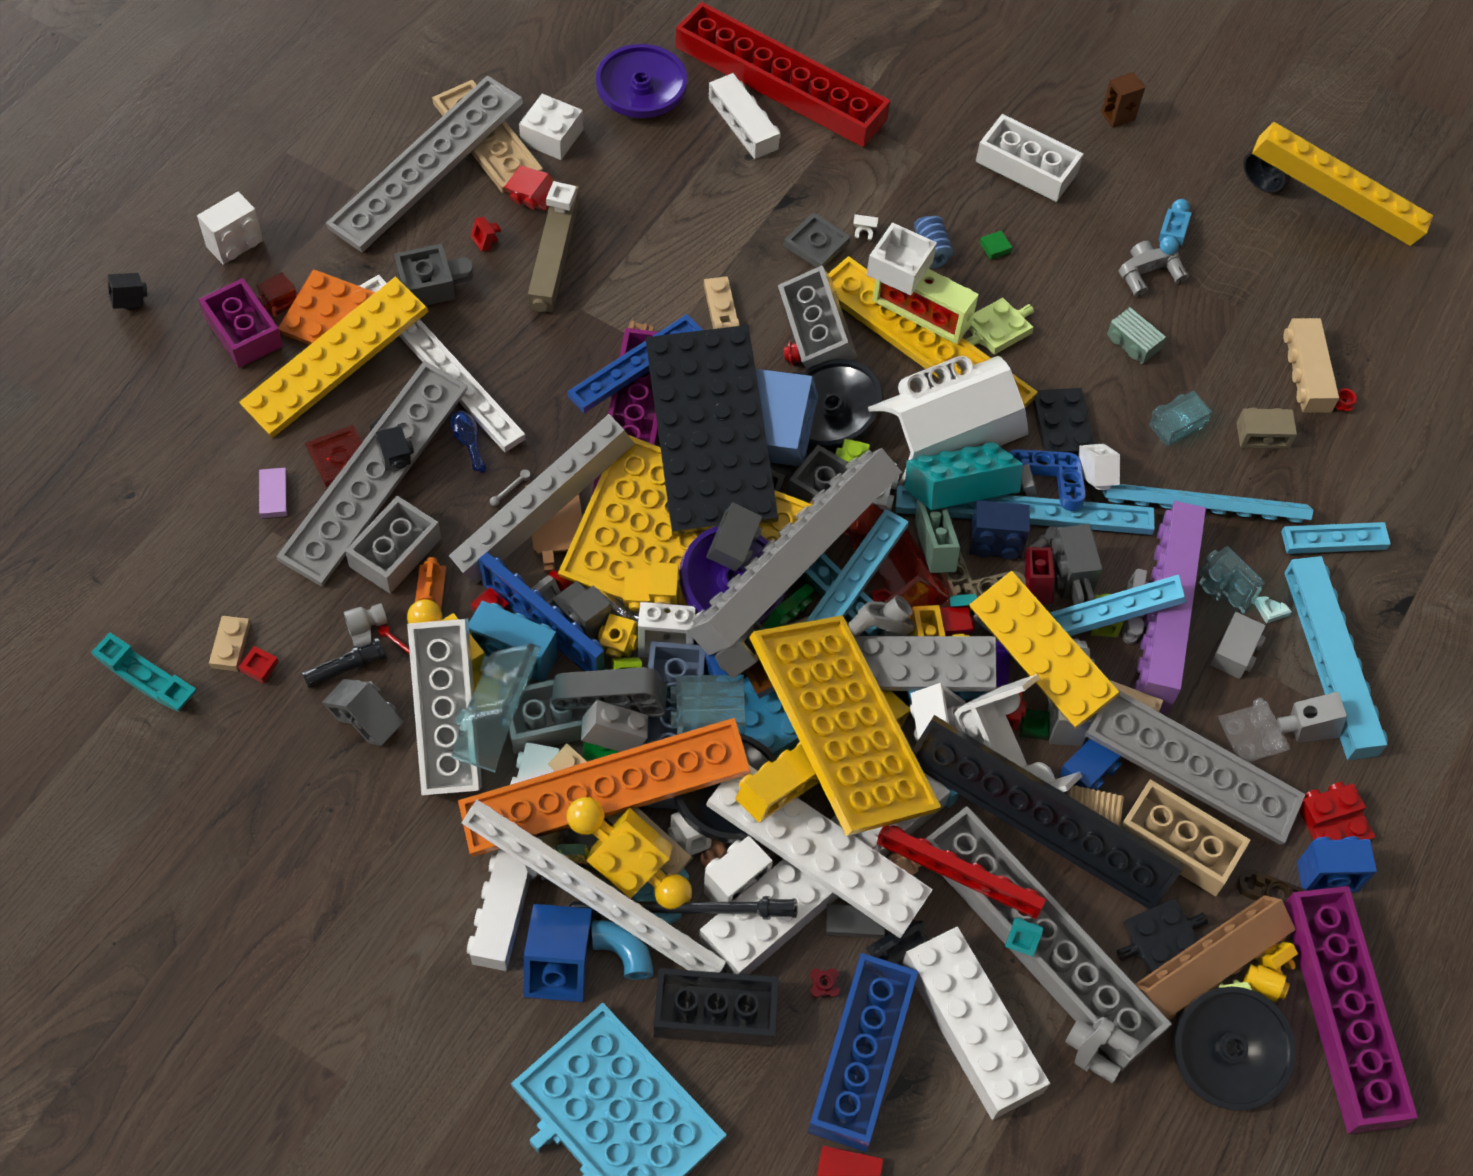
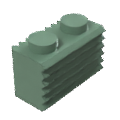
[1107,307,1167,364]

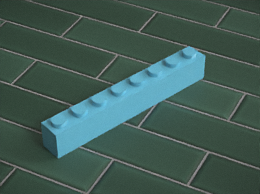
[1284,556,1388,760]

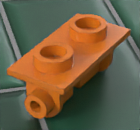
[415,557,447,609]

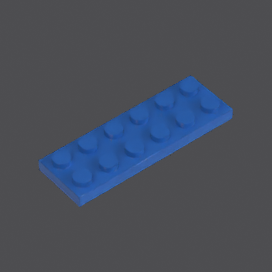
[479,552,604,671]

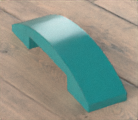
[91,632,197,712]

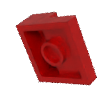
[1299,781,1375,842]

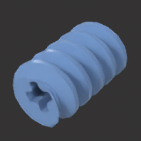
[914,216,954,269]

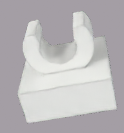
[546,181,577,214]
[853,214,878,241]

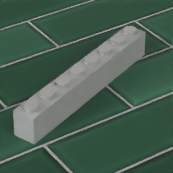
[449,414,635,584]

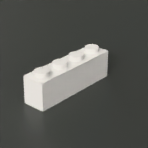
[709,73,781,159]

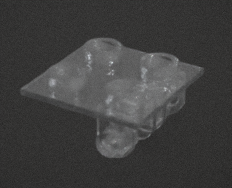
[1217,698,1290,762]

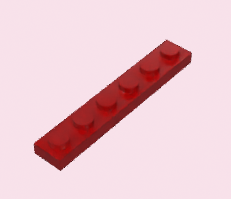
[876,825,1046,920]

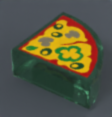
[556,844,590,865]

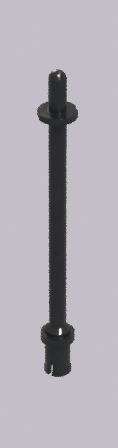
[569,896,798,920]

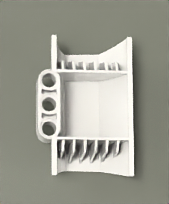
[868,356,1028,486]

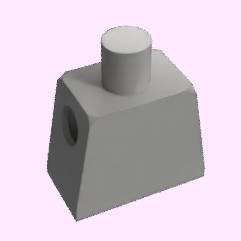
[1277,692,1347,743]

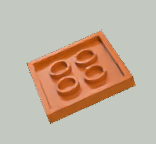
[278,269,375,345]

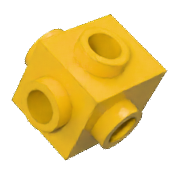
[598,613,638,658]

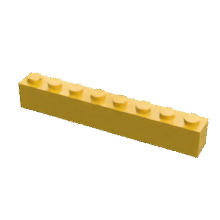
[1252,122,1433,246]
[735,691,911,823]

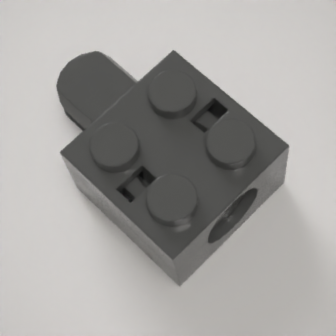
[394,244,473,306]
[1052,524,1103,605]

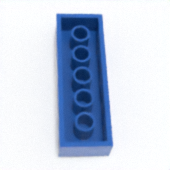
[807,953,918,1152]

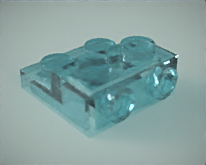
[1198,546,1265,614]

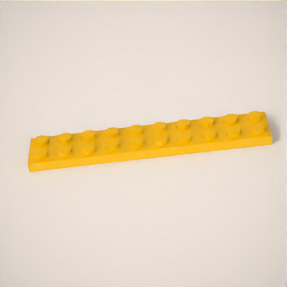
[828,256,1038,408]

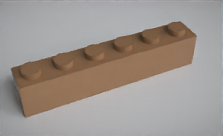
[1135,895,1296,1021]

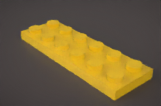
[969,571,1120,730]

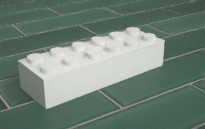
[407,619,482,795]
[903,926,1050,1120]

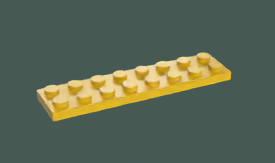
[239,277,428,439]

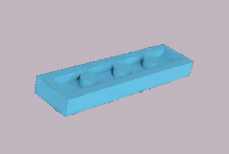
[1281,522,1391,554]

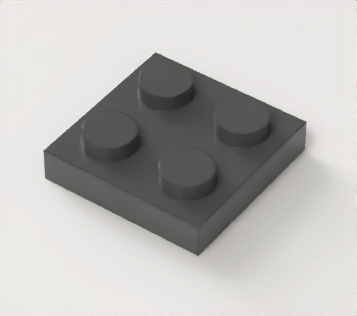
[784,212,851,268]

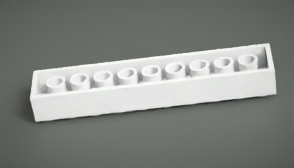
[699,773,950,975]

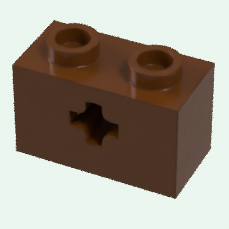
[1101,72,1145,128]

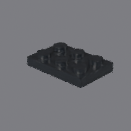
[1033,388,1094,456]

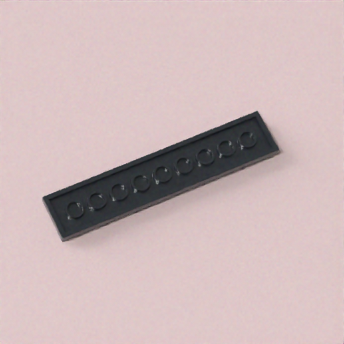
[912,715,1184,909]

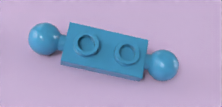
[1159,199,1191,255]

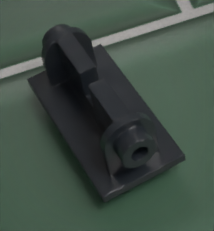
[866,919,929,964]

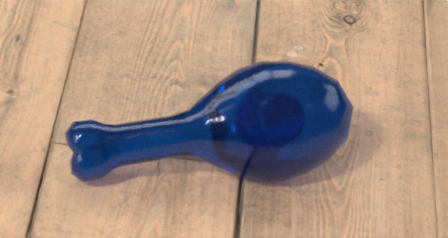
[451,410,486,472]

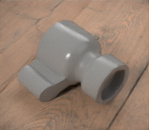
[343,603,388,647]

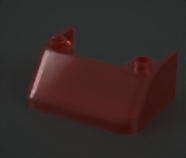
[844,502,950,608]

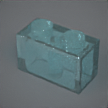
[1149,391,1212,447]

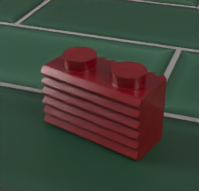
[1025,547,1055,605]

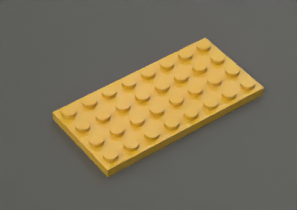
[749,615,941,836]

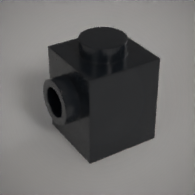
[108,273,147,309]
[376,426,414,471]

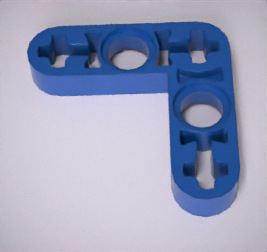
[1008,449,1085,511]

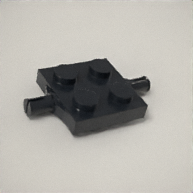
[1117,898,1208,974]

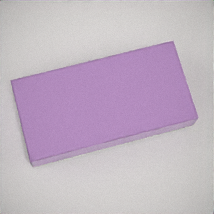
[259,468,287,518]

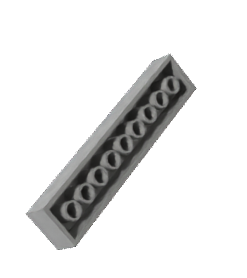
[687,448,902,655]
[926,806,1171,1071]

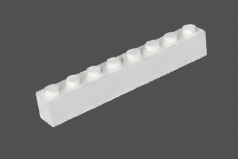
[467,742,560,971]

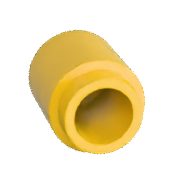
[1243,964,1290,1003]

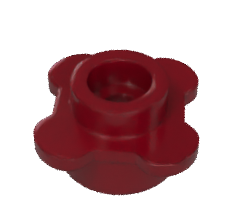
[810,968,840,998]

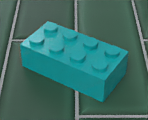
[904,442,1023,510]

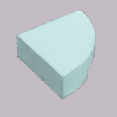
[1254,597,1292,624]

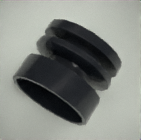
[1243,149,1292,193]

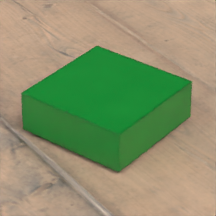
[979,231,1012,260]

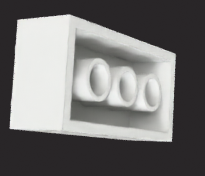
[976,114,1083,202]

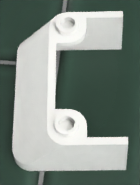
[954,674,1082,792]

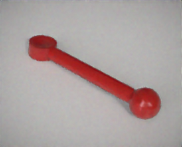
[378,625,410,655]

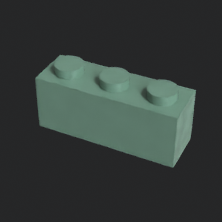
[914,500,960,573]

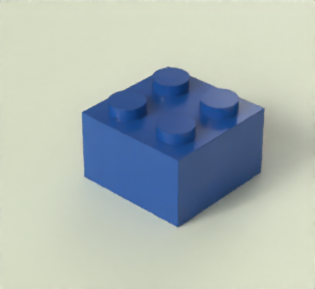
[1297,836,1377,893]

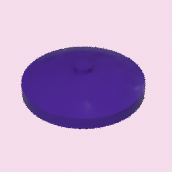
[596,44,687,118]
[679,526,785,625]

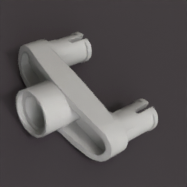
[1118,241,1189,297]
[847,595,915,639]
[1065,1017,1139,1083]

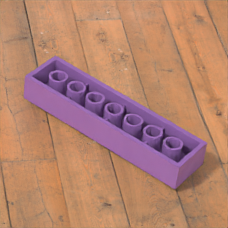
[1134,501,1206,714]

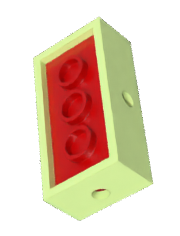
[872,269,979,344]

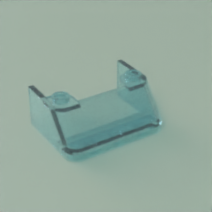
[451,643,541,773]

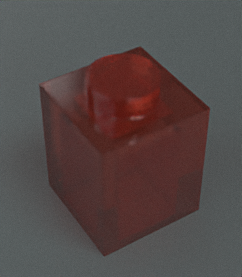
[257,272,297,316]

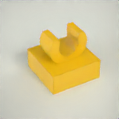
[1257,942,1298,974]

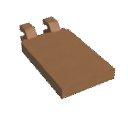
[525,485,582,573]

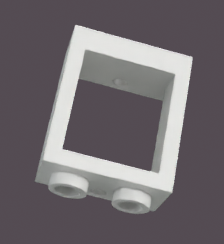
[638,602,695,658]

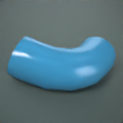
[592,920,654,980]

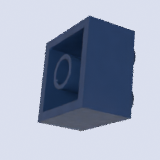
[969,500,1030,559]

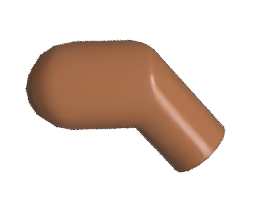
[700,840,727,867]

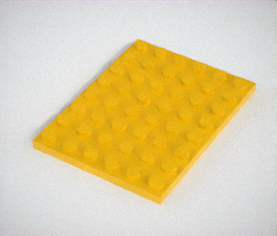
[558,436,813,626]

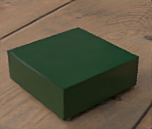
[1020,709,1050,740]

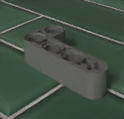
[551,668,668,717]

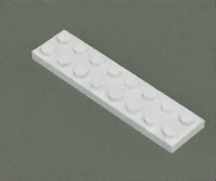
[706,765,933,938]

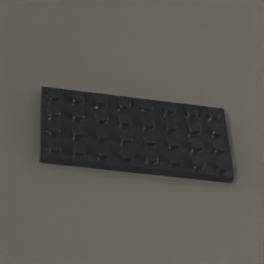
[645,325,778,535]

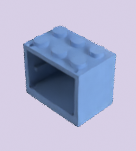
[755,369,818,467]

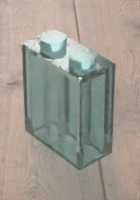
[670,675,746,735]

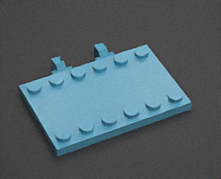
[511,1003,727,1176]

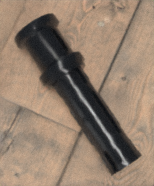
[302,636,387,688]

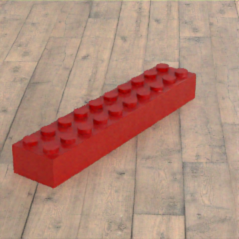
[675,2,891,148]

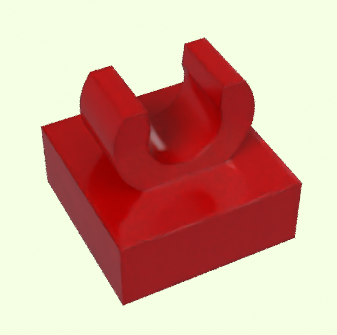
[470,217,501,252]

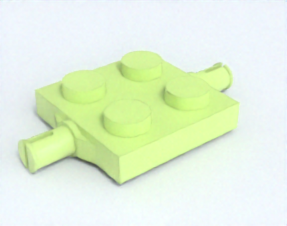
[965,298,1034,355]

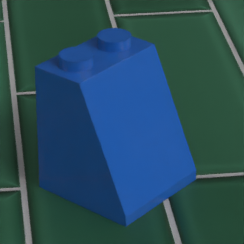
[524,904,592,1002]

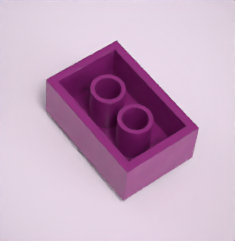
[198,278,283,368]

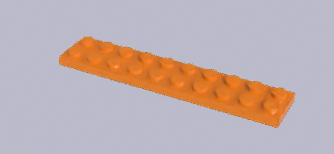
[458,718,751,857]

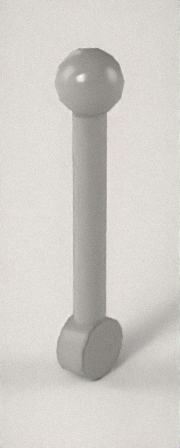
[490,469,531,506]

